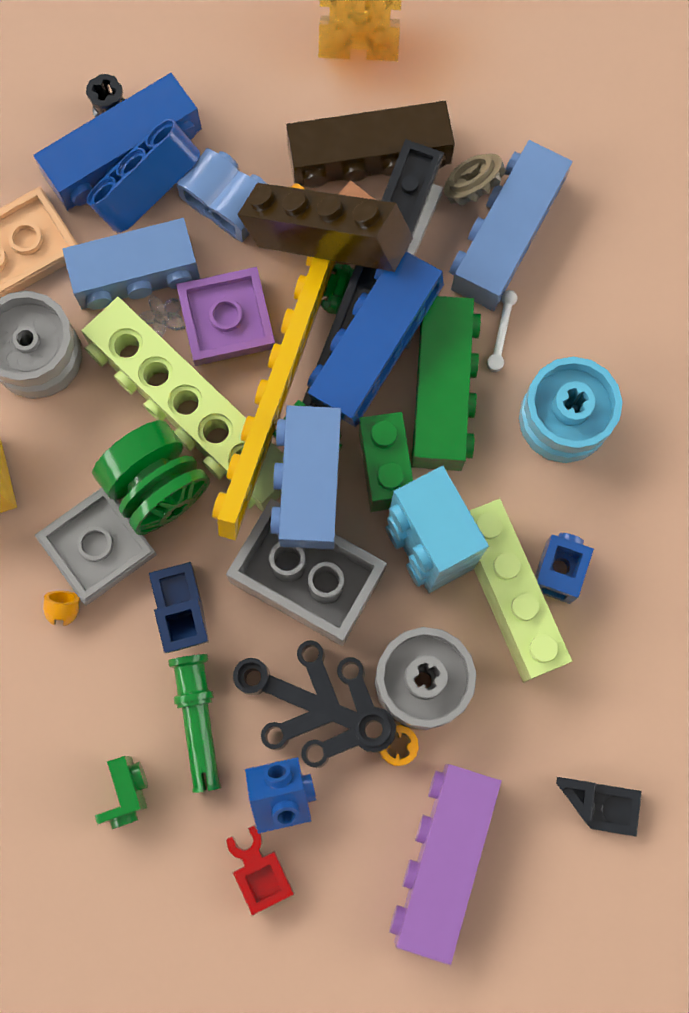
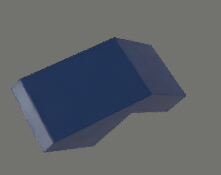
[149,562,209,654]

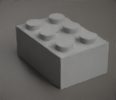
[226,499,387,646]

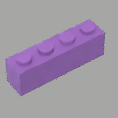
[389,764,501,965]

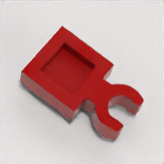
[227,825,294,916]

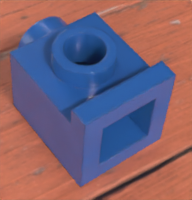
[535,533,594,604]

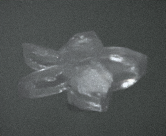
[138,294,185,338]

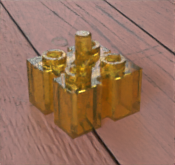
[318,0,402,61]

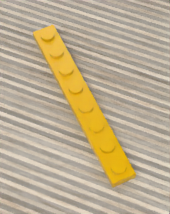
[212,256,336,541]

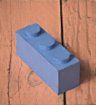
[62,218,200,310]
[271,405,341,549]

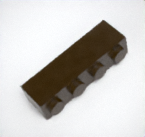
[286,100,455,188]
[237,183,413,272]

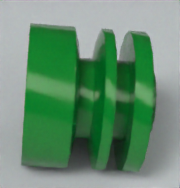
[92,420,210,535]

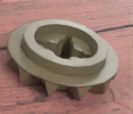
[444,154,506,206]

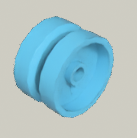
[519,356,623,463]

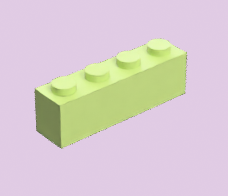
[469,499,573,683]

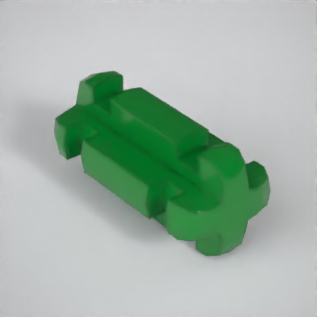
[321,264,354,314]

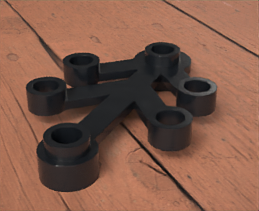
[233,640,396,768]

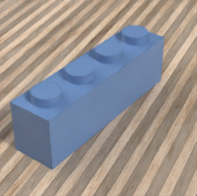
[449,140,573,311]

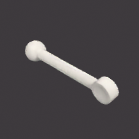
[487,290,517,372]

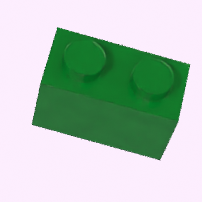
[358,412,413,512]

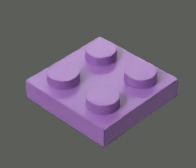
[176,267,275,366]

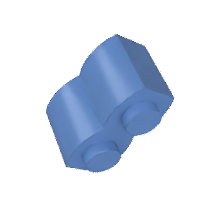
[176,148,267,242]

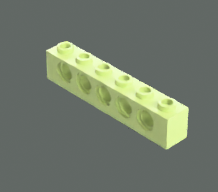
[81,297,284,512]

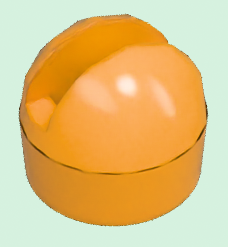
[43,591,80,626]

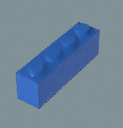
[33,72,202,211]
[307,251,444,427]

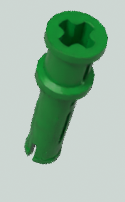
[168,654,221,793]

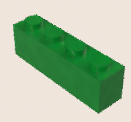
[411,296,481,471]

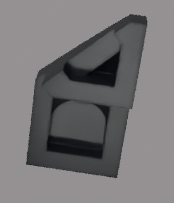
[556,777,642,837]

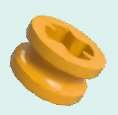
[379,725,419,766]

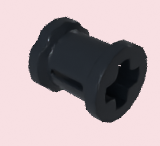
[86,74,125,117]

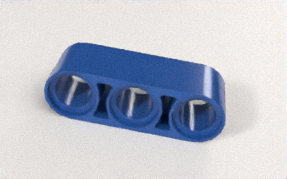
[86,119,200,233]

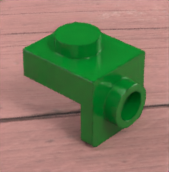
[95,756,148,830]

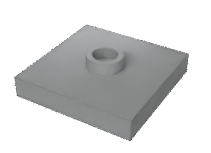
[35,488,157,606]

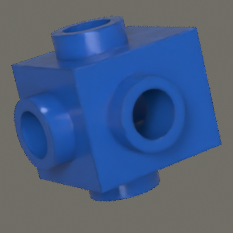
[245,757,317,834]

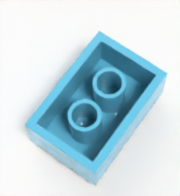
[385,465,489,593]

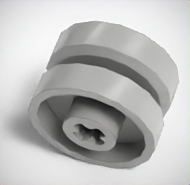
[0,291,82,399]
[374,627,477,730]

